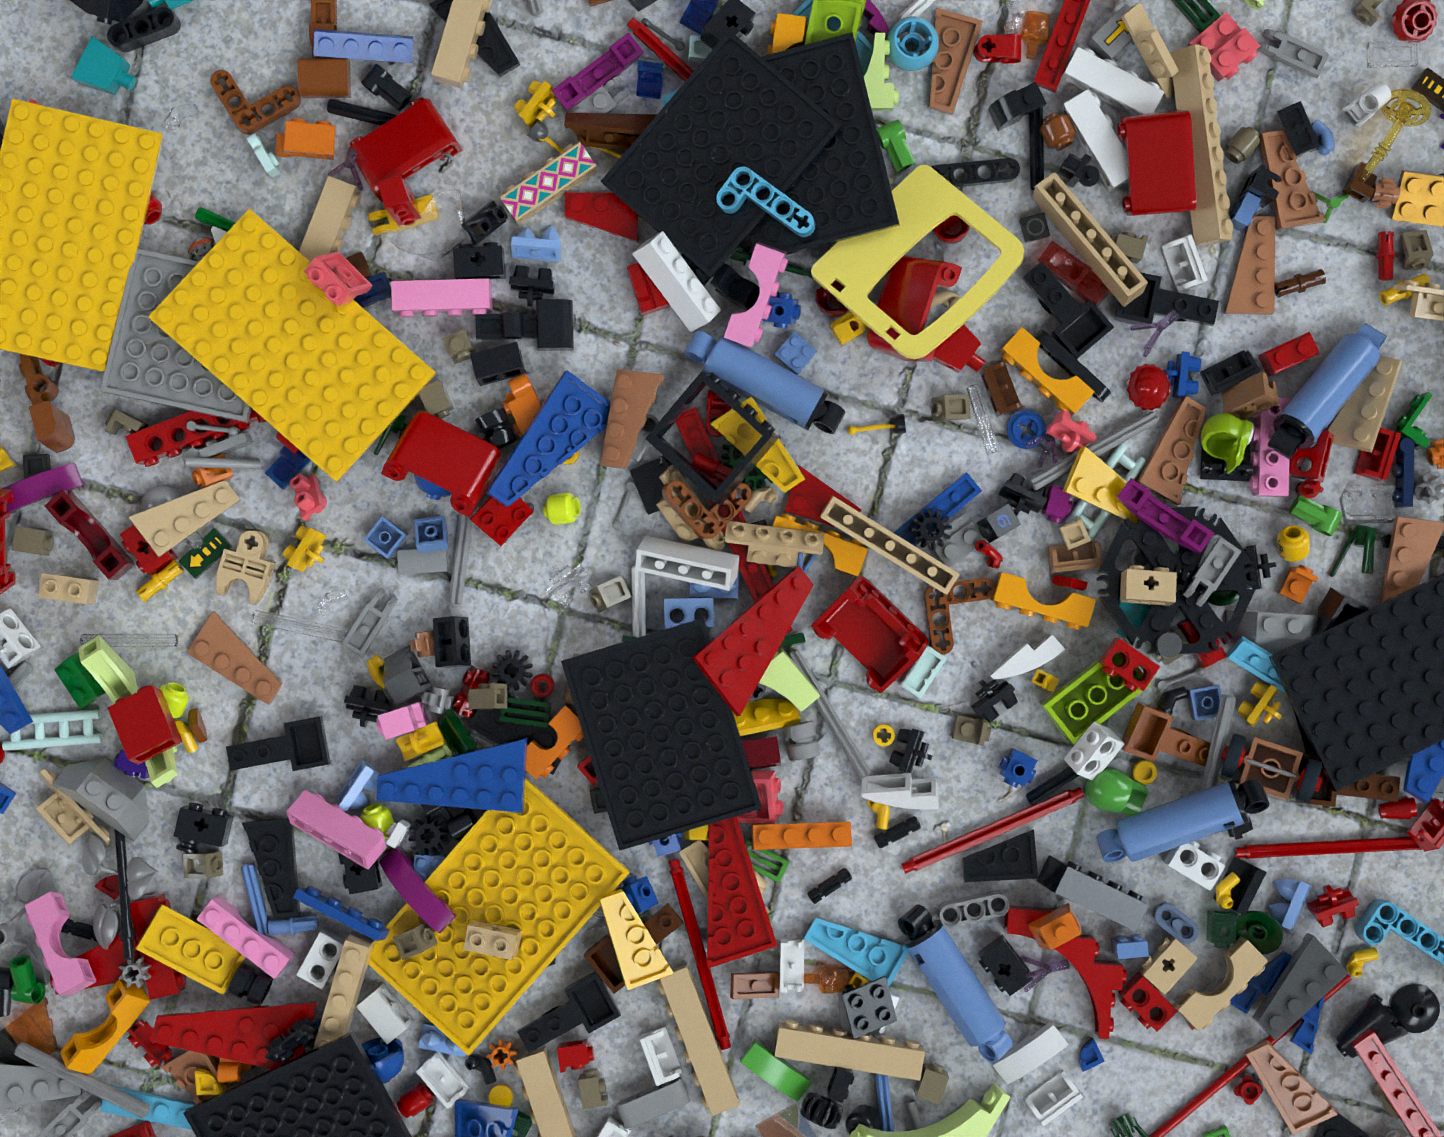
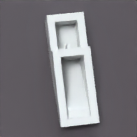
[988,634,1065,679]
[861,773,939,810]
[992,1021,1069,1085]

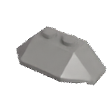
[1224,610,1318,654]
[52,758,149,842]

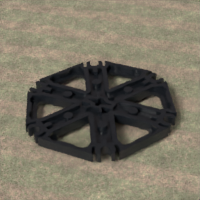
[1097,506,1256,656]

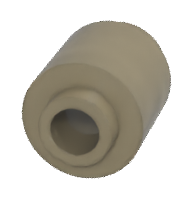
[1224,127,1260,164]

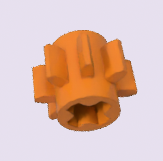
[1426,439,1444,469]
[486,1037,518,1070]

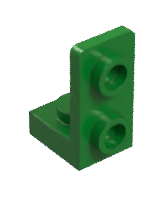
[1394,392,1433,450]

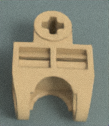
[216,531,276,606]

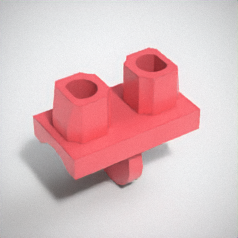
[1046,410,1096,452]
[290,473,327,521]

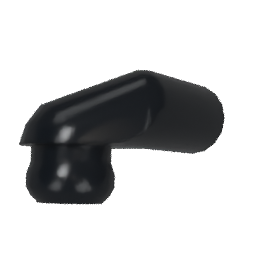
[465,1054,497,1085]

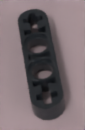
[931,158,1020,187]
[1034,330,1111,403]

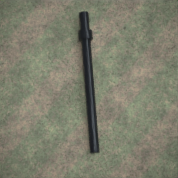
[114,829,135,960]

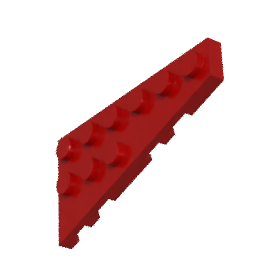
[692,566,814,716]
[707,816,778,969]
[150,1001,317,1069]

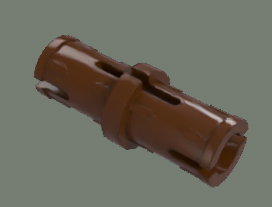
[1275,269,1326,298]

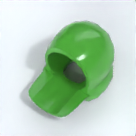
[1085,766,1148,816]

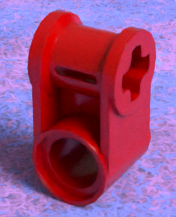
[974,34,1021,64]
[706,389,731,438]

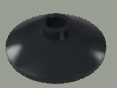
[1390,984,1440,1033]

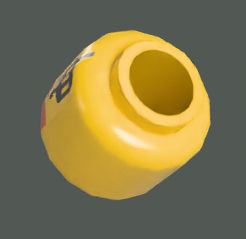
[1277,525,1310,562]

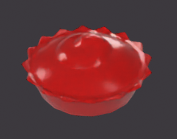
[1391,0,1438,44]
[1126,363,1171,411]

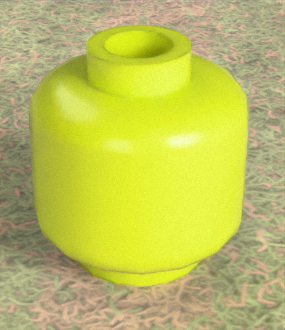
[543,492,581,525]
[159,682,189,718]
[360,803,395,839]

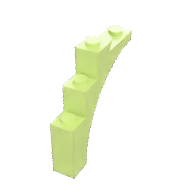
[864,33,899,111]
[78,635,178,788]
[759,647,820,712]

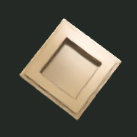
[1059,518,1091,550]

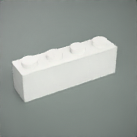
[1061,47,1164,116]
[1060,89,1129,192]
[632,231,721,332]
[635,536,739,591]

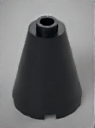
[1336,993,1408,1058]

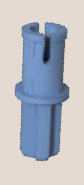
[268,916,319,936]

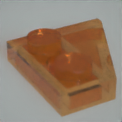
[6,997,58,1066]

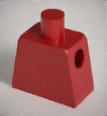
[932,324,986,373]

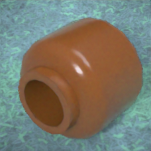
[1040,112,1076,151]

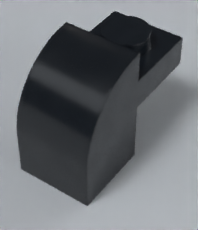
[988,82,1047,131]
[710,263,760,310]

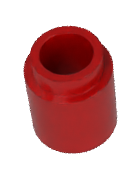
[397,1082,435,1118]

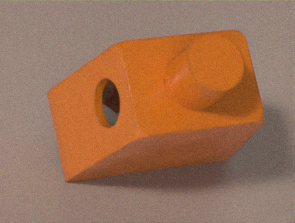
[1028,903,1082,950]

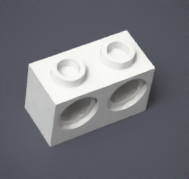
[0,608,41,669]
[1064,722,1125,781]
[1163,841,1225,891]
[296,928,345,989]

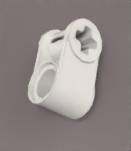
[1342,83,1391,128]

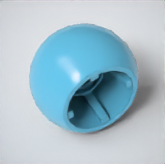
[886,16,939,71]

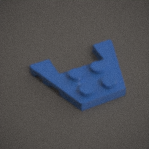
[1230,951,1325,1054]

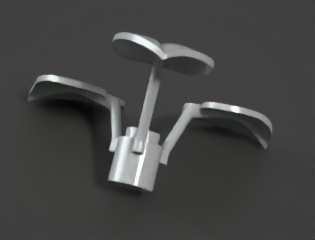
[82,834,158,950]
[0,868,58,985]

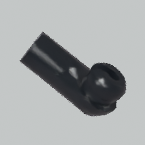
[1157,686,1188,715]

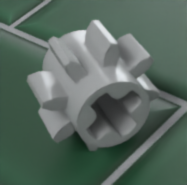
[1413,472,1444,504]
[422,686,454,714]
[119,956,151,988]

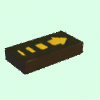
[1411,67,1444,112]

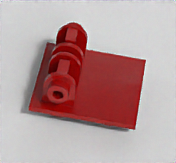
[470,497,534,546]

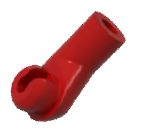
[975,540,1003,569]

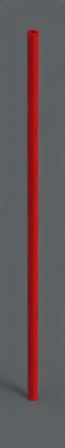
[1149,974,1352,1137]

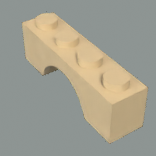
[1172,936,1268,1031]

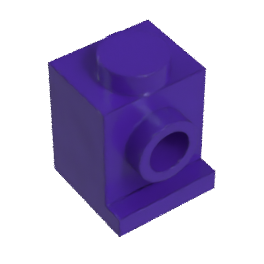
[114,749,149,779]

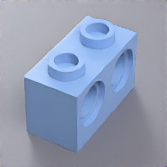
[664,598,714,632]

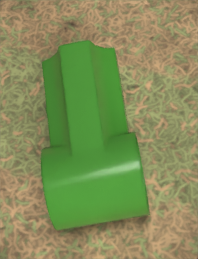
[877,119,915,172]
[1289,495,1343,536]

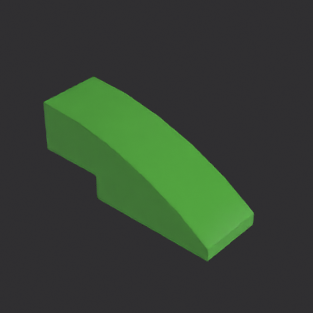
[740,1039,813,1102]

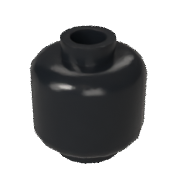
[845,1104,881,1135]

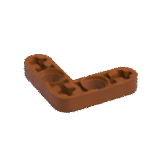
[210,70,301,135]
[662,481,752,539]
[924,578,995,655]

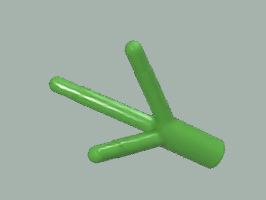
[1311,191,1349,223]

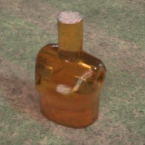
[1020,11,1050,59]
[804,965,848,994]

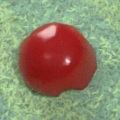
[933,215,970,244]

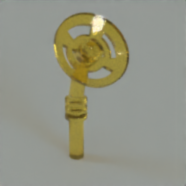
[1359,89,1431,183]

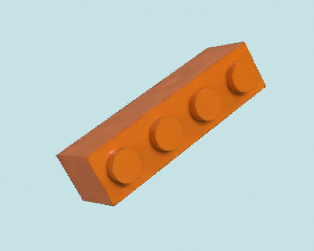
[750,822,852,850]

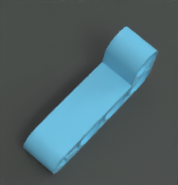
[716,167,815,237]
[1355,899,1444,964]

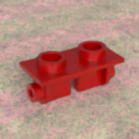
[453,665,490,718]
[127,1019,173,1068]

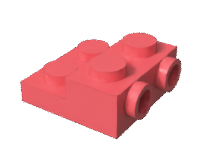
[1187,12,1260,82]
[304,251,373,306]
[737,770,784,824]

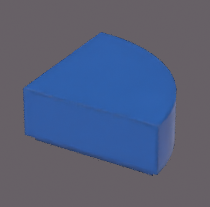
[1079,1038,1105,1072]

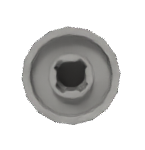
[783,721,820,761]

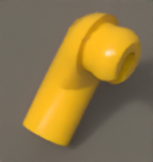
[366,654,386,690]
[175,720,199,753]
[867,799,890,829]
[1216,872,1241,909]
[1346,948,1379,977]

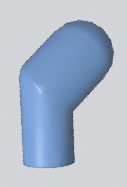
[1311,119,1335,156]

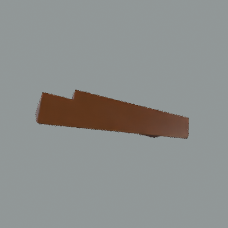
[564,113,657,151]

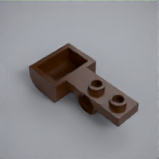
[1296,753,1400,807]
[584,903,683,994]

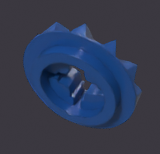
[1006,410,1046,449]

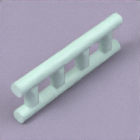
[1064,443,1147,541]
[2,709,103,751]

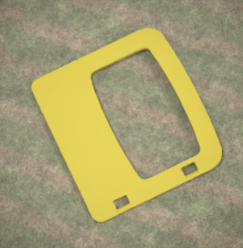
[811,165,1024,359]

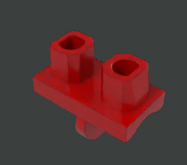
[1306,884,1359,928]

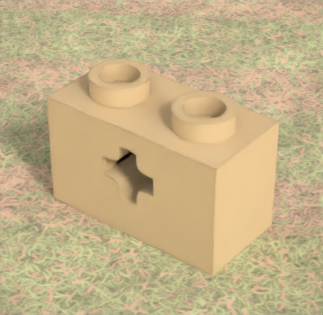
[1120,565,1177,606]
[38,573,99,604]
[463,920,522,960]
[1138,935,1198,995]

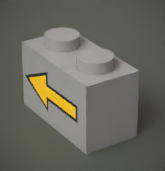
[1087,4,1135,62]

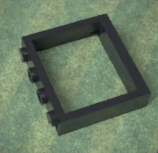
[645,371,779,505]

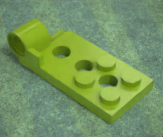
[805,0,866,45]

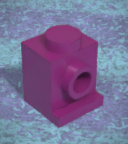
[1042,485,1074,524]

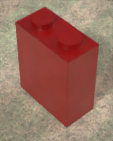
[108,685,183,765]

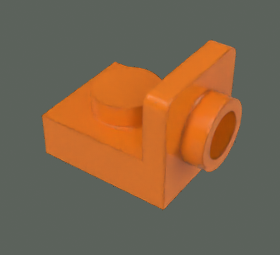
[191,454,233,489]
[1277,565,1318,604]

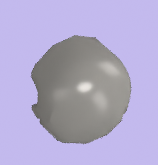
[142,485,181,511]

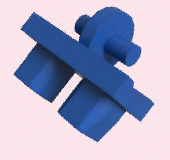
[1163,351,1201,398]

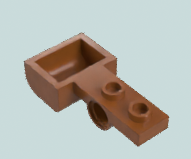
[298,0,351,98]
[19,354,75,453]
[1121,702,1211,767]

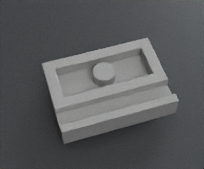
[928,512,987,568]

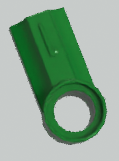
[8,955,46,1004]

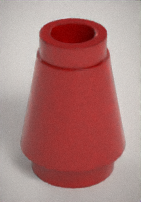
[1378,795,1417,820]

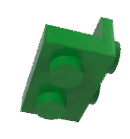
[54,652,106,710]

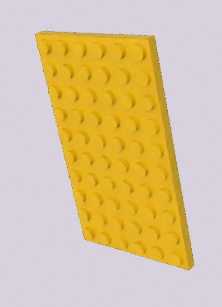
[0,98,163,372]
[148,208,436,483]
[368,776,631,1056]

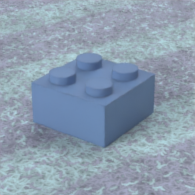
[1230,192,1261,231]
[774,331,817,375]
[364,516,408,559]
[414,516,449,553]
[1187,684,1222,721]
[414,852,447,881]
[1111,934,1149,959]

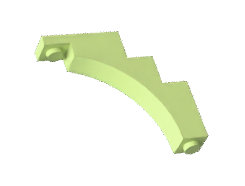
[849,1083,1011,1137]

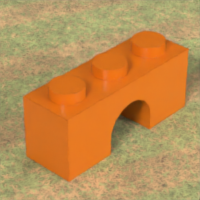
[526,704,584,780]

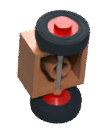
[1221,734,1322,804]

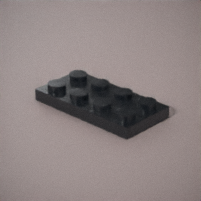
[468,692,571,775]

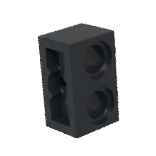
[433,616,471,668]

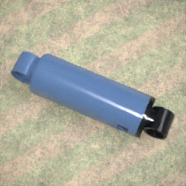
[1267,323,1387,459]
[684,331,846,434]
[1096,779,1270,863]
[898,904,1013,1063]

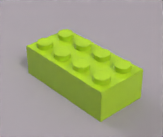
[1039,652,1151,745]

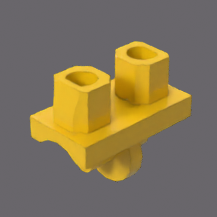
[514,80,556,129]
[282,526,327,573]
[1237,682,1282,728]
[395,722,446,762]

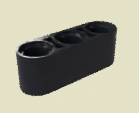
[107,7,181,53]

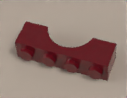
[44,490,135,580]

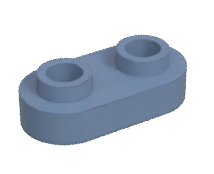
[1153,903,1199,944]

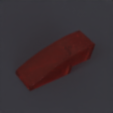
[1037,241,1110,308]

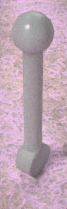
[229,116,276,141]
[186,421,238,436]
[612,482,636,530]
[1157,667,1206,690]

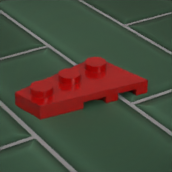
[565,192,638,243]
[784,465,861,528]

